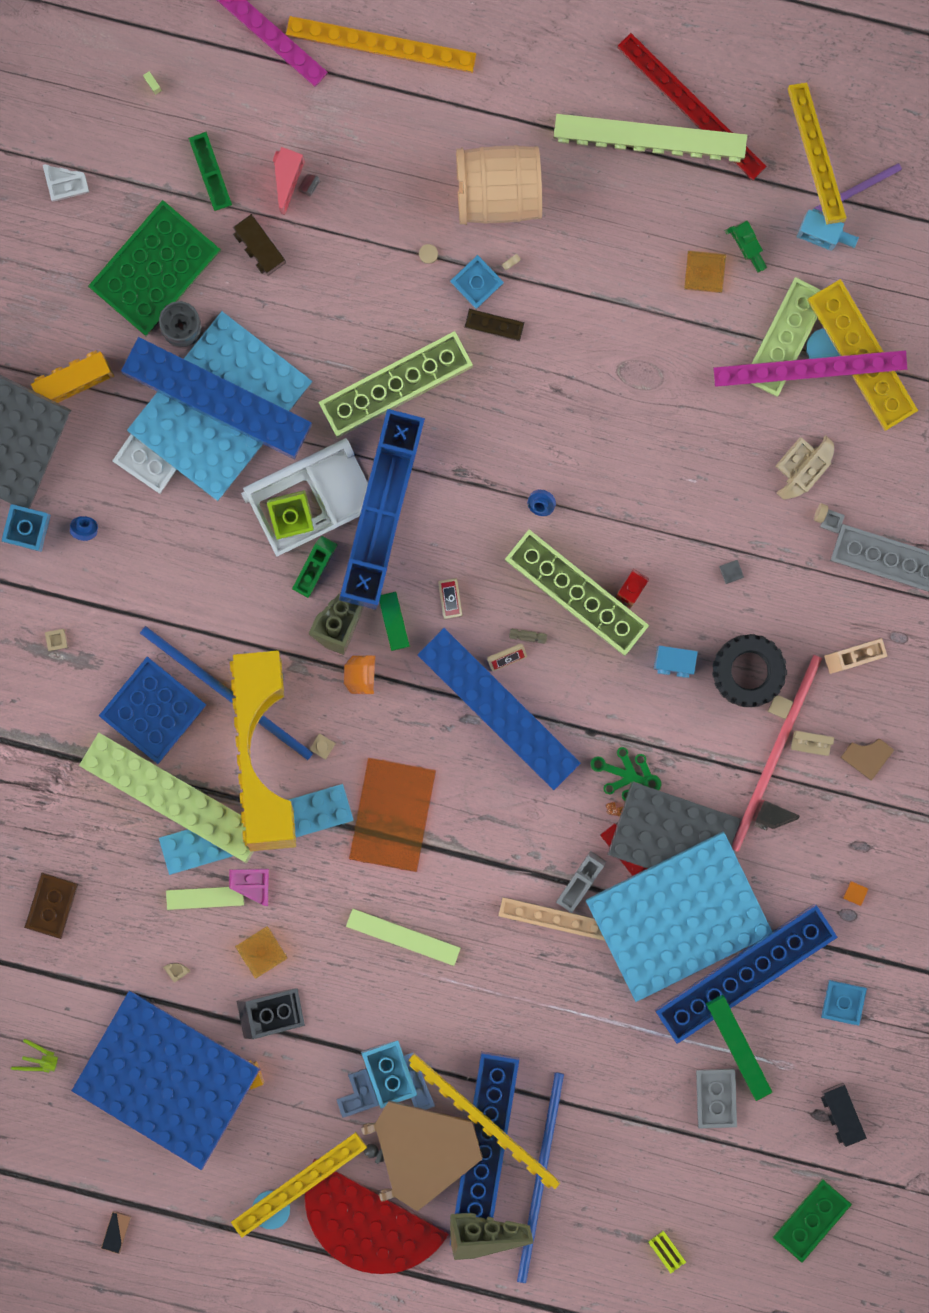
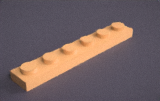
[498,897,605,941]

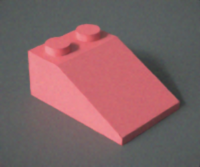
[273,147,305,215]

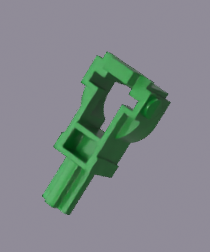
[724,220,767,273]

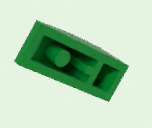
[292,535,338,598]

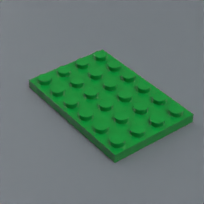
[88,200,221,337]

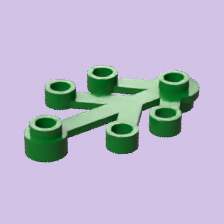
[590,747,662,801]

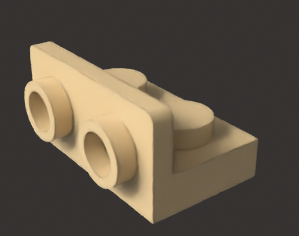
[791,731,834,756]

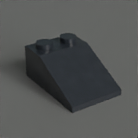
[237,988,305,1039]

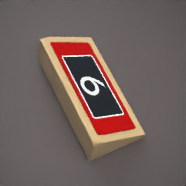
[438,578,463,619]
[487,643,527,671]

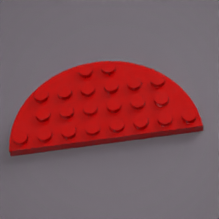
[304,1158,449,1274]

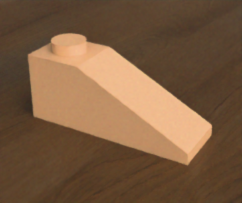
[824,638,887,674]

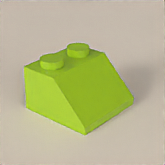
[267,490,314,540]

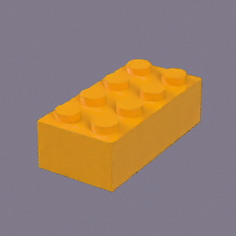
[31,350,115,403]

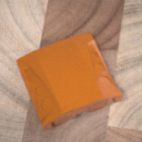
[344,655,375,694]

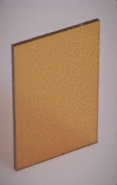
[349,758,436,872]

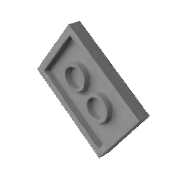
[696,1068,737,1128]

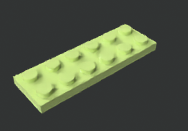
[751,277,821,397]

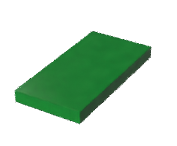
[772,1179,852,1263]

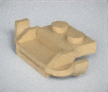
[775,435,834,499]

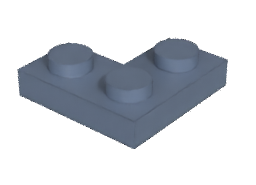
[336,1068,379,1118]

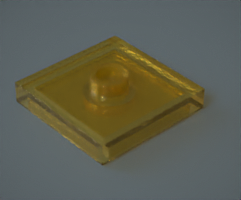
[684,251,726,293]
[235,926,288,979]

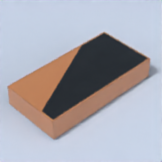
[101,1211,131,1254]

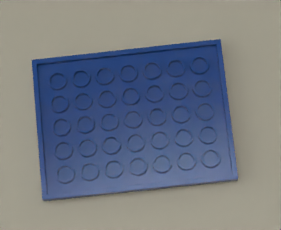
[71,991,260,1170]

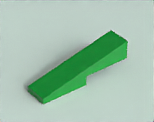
[188,132,232,211]

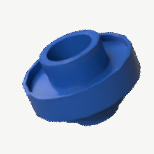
[527,489,556,516]
[70,516,98,541]

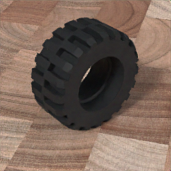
[712,634,787,707]

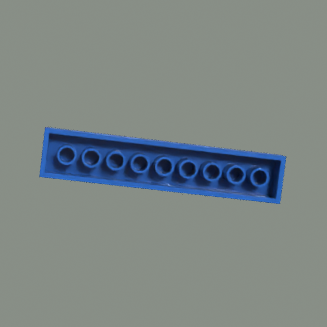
[121,337,312,460]
[417,628,581,790]
[655,904,838,1044]
[450,1051,520,1246]

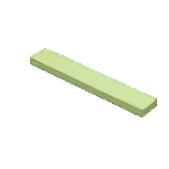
[346,909,461,966]

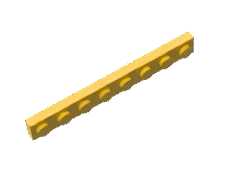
[788,83,847,224]
[231,1132,367,1238]

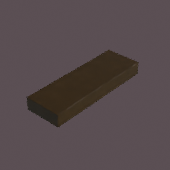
[464,309,525,342]

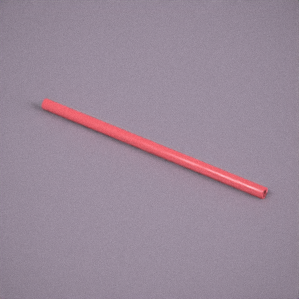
[731,655,822,852]

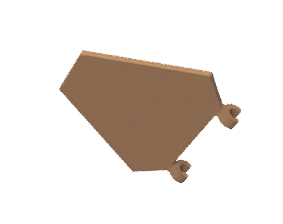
[361,1101,482,1211]

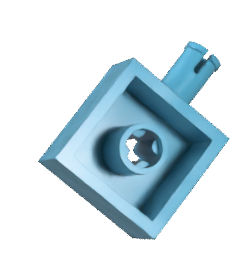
[796,209,859,251]

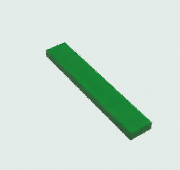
[706,995,773,1101]

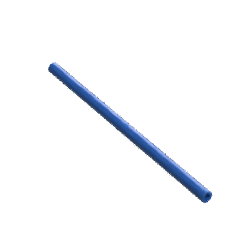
[140,626,313,760]
[517,1072,564,1283]

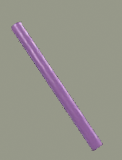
[814,163,902,212]

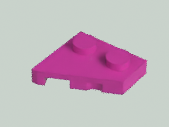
[229,869,269,906]

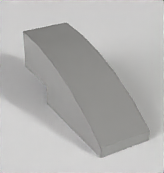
[556,851,606,913]

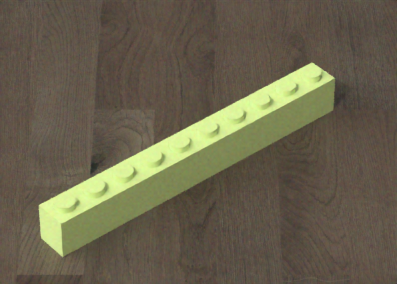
[554,114,747,162]

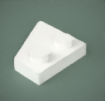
[43,164,89,202]

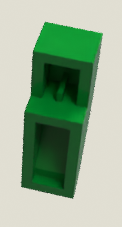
[379,591,410,651]

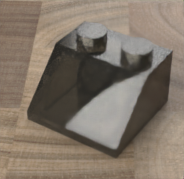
[752,800,800,831]

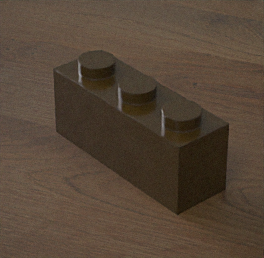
[233,214,286,276]

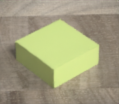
[143,71,162,95]

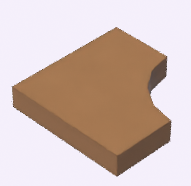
[840,738,894,781]

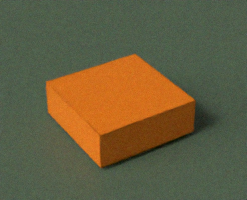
[843,881,868,906]

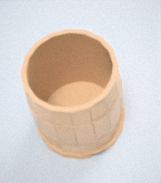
[456,145,542,225]

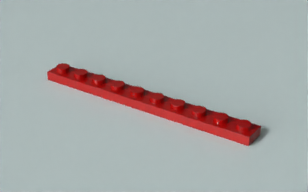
[617,33,767,181]

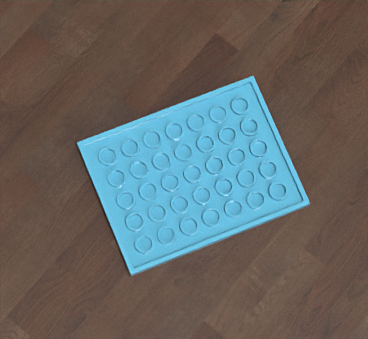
[127,311,312,501]
[585,832,772,1002]

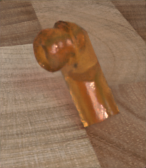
[605,802,623,817]

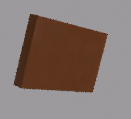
[24,872,79,939]

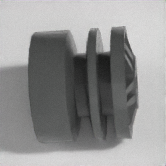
[159,301,201,347]

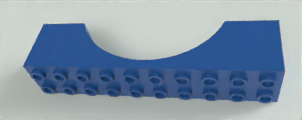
[339,409,425,610]

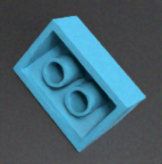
[361,1040,417,1108]

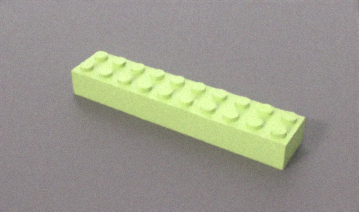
[79,732,254,863]

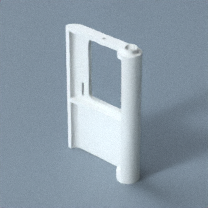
[241,438,368,557]

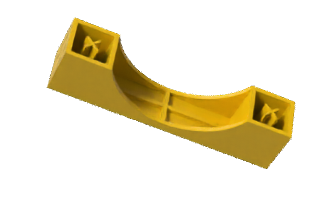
[230,650,296,852]

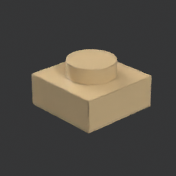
[310,733,336,760]

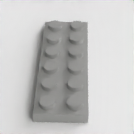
[830,524,929,592]

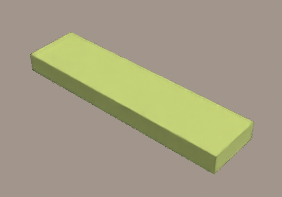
[166,887,244,910]

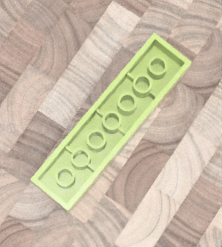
[319,331,473,438]
[505,530,649,656]

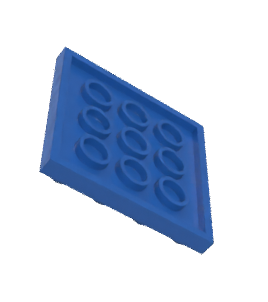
[99,656,207,764]

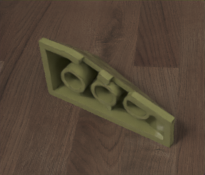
[309,592,364,655]
[450,1213,533,1260]

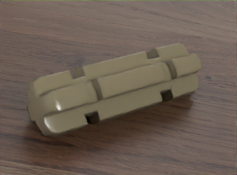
[509,628,547,644]

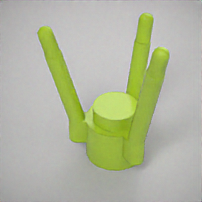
[11,1039,58,1073]

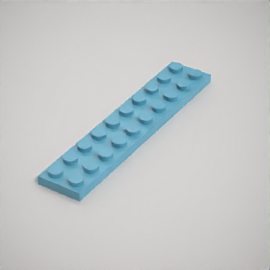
[159,784,354,875]

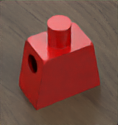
[615,568,649,609]

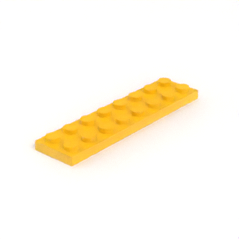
[807,279,918,431]

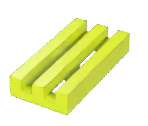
[648,1230,686,1273]

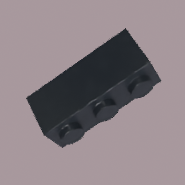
[820,1083,867,1147]

